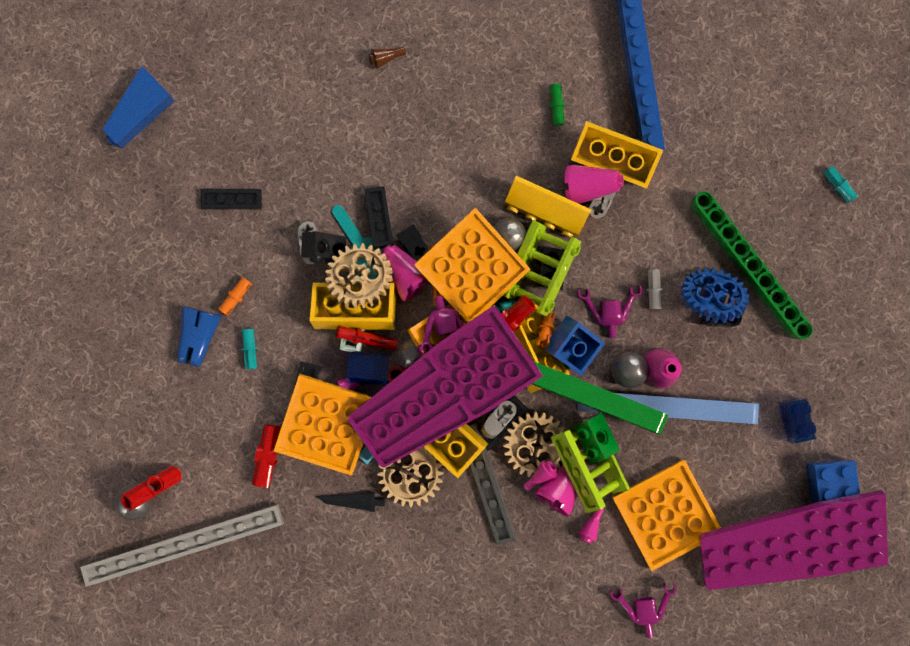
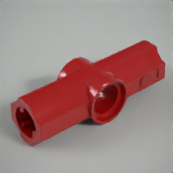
[501,296,536,332]
[251,424,281,488]
[120,465,182,511]

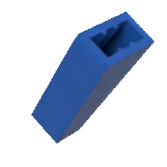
[102,66,175,149]

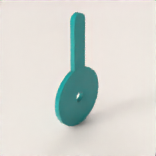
[332,205,385,280]

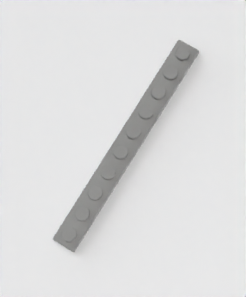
[80,504,284,587]

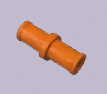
[218,277,252,316]
[537,311,556,348]

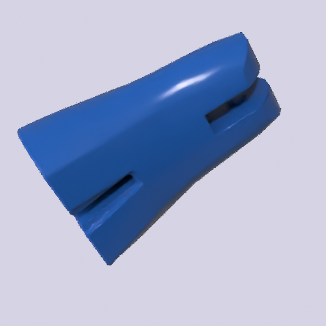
[178,306,222,367]

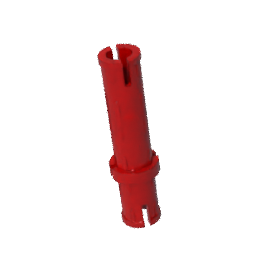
[335,325,397,351]

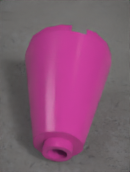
[564,165,624,204]
[381,245,430,301]
[644,349,682,389]
[534,465,578,517]

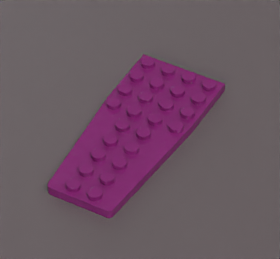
[348,305,543,467]
[699,490,888,590]

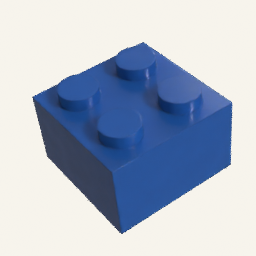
[543,315,605,376]
[806,459,860,504]

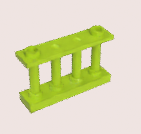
[503,220,581,316]
[550,415,630,513]

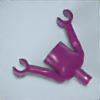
[577,286,642,338]
[417,296,464,355]
[610,582,677,638]

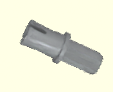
[646,269,663,309]

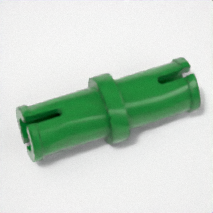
[549,84,565,126]

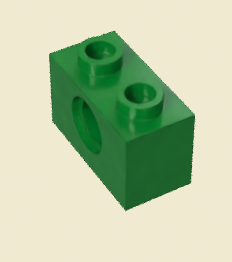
[573,413,620,464]

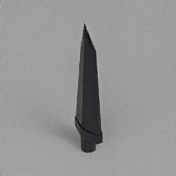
[315,492,385,512]

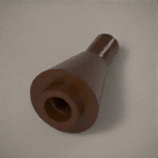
[369,47,406,69]

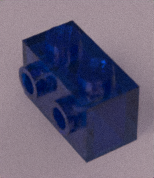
[345,351,389,385]
[778,398,816,443]

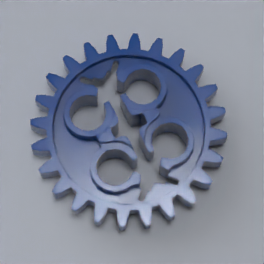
[680,268,749,323]

